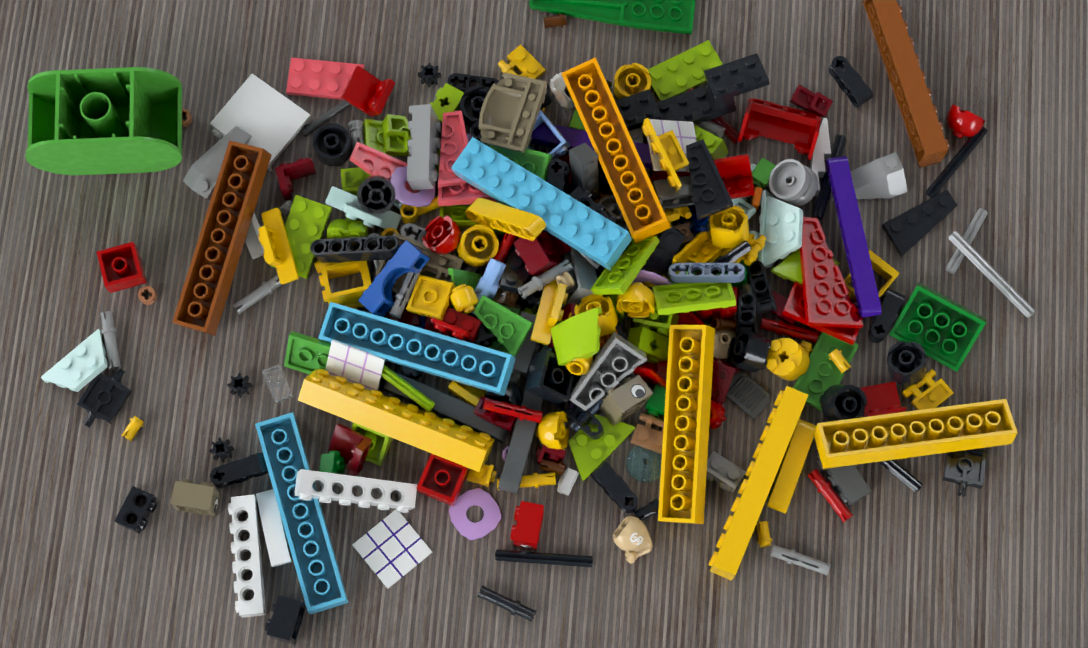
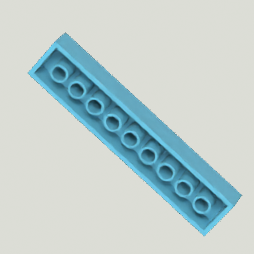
[451,137,632,270]
[318,302,516,396]
[255,412,349,615]

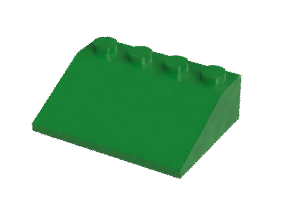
[889,282,987,372]

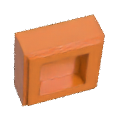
[751,187,763,211]

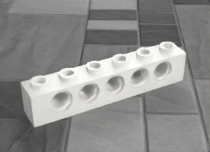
[294,469,417,513]
[228,494,266,618]

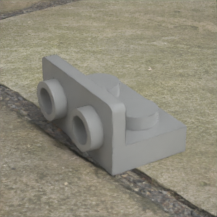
[706,451,746,493]

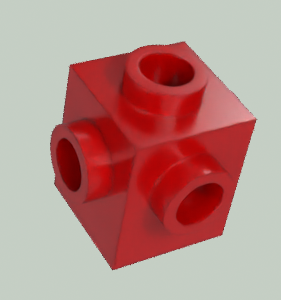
[709,401,727,430]

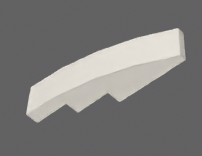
[810,118,831,196]
[256,489,292,567]

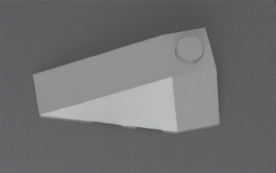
[183,126,252,200]
[829,152,908,202]

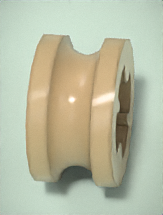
[556,271,575,291]

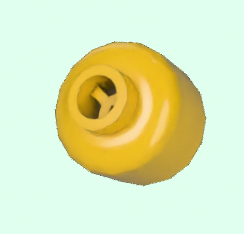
[450,284,479,314]
[565,356,593,375]

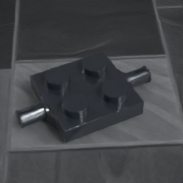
[77,368,132,428]
[943,449,987,497]

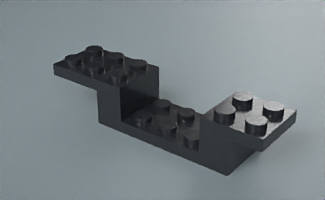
[615,53,770,141]

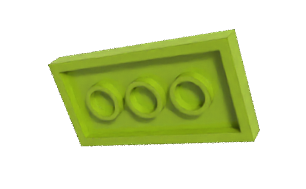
[648,40,723,101]
[271,195,332,279]
[591,236,660,295]
[652,283,736,315]

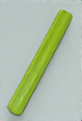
[381,365,435,412]

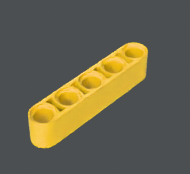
[465,197,546,241]
[767,419,817,513]

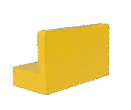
[448,381,486,407]

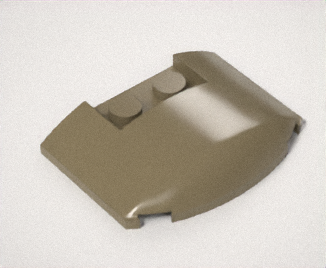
[479,73,547,153]
[375,233,464,299]

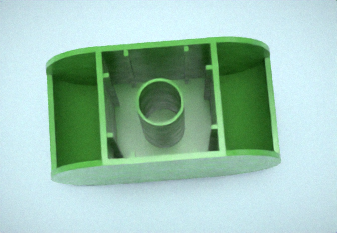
[25,67,182,175]

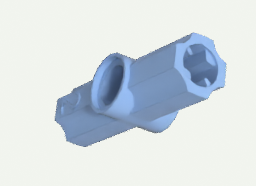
[471,258,506,316]

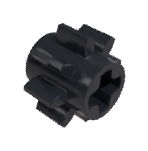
[418,63,441,87]
[227,373,253,398]
[209,437,234,463]

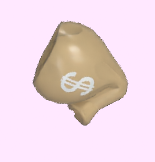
[613,516,652,564]

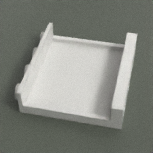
[210,74,313,172]

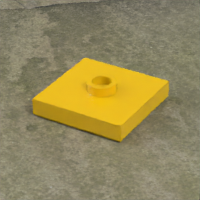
[406,274,456,321]

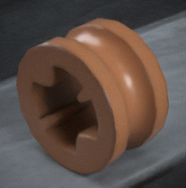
[182,109,193,128]
[138,286,157,305]

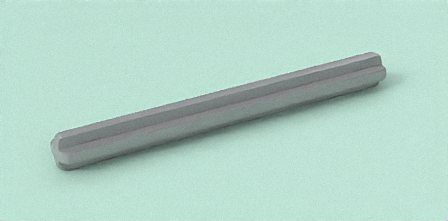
[948,231,1035,318]

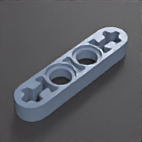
[669,263,745,283]

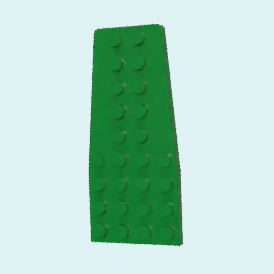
[529,0,695,35]

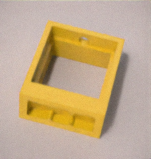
[844,250,900,305]
[319,261,372,306]

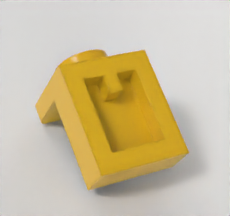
[467,464,497,487]

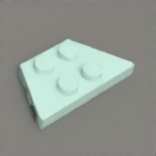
[763,196,803,268]
[41,329,108,392]

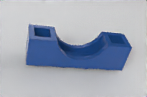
[358,240,430,317]

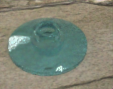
[626,446,662,482]

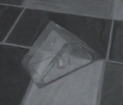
[262,364,293,403]

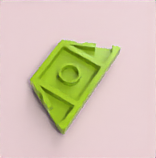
[568,414,635,482]

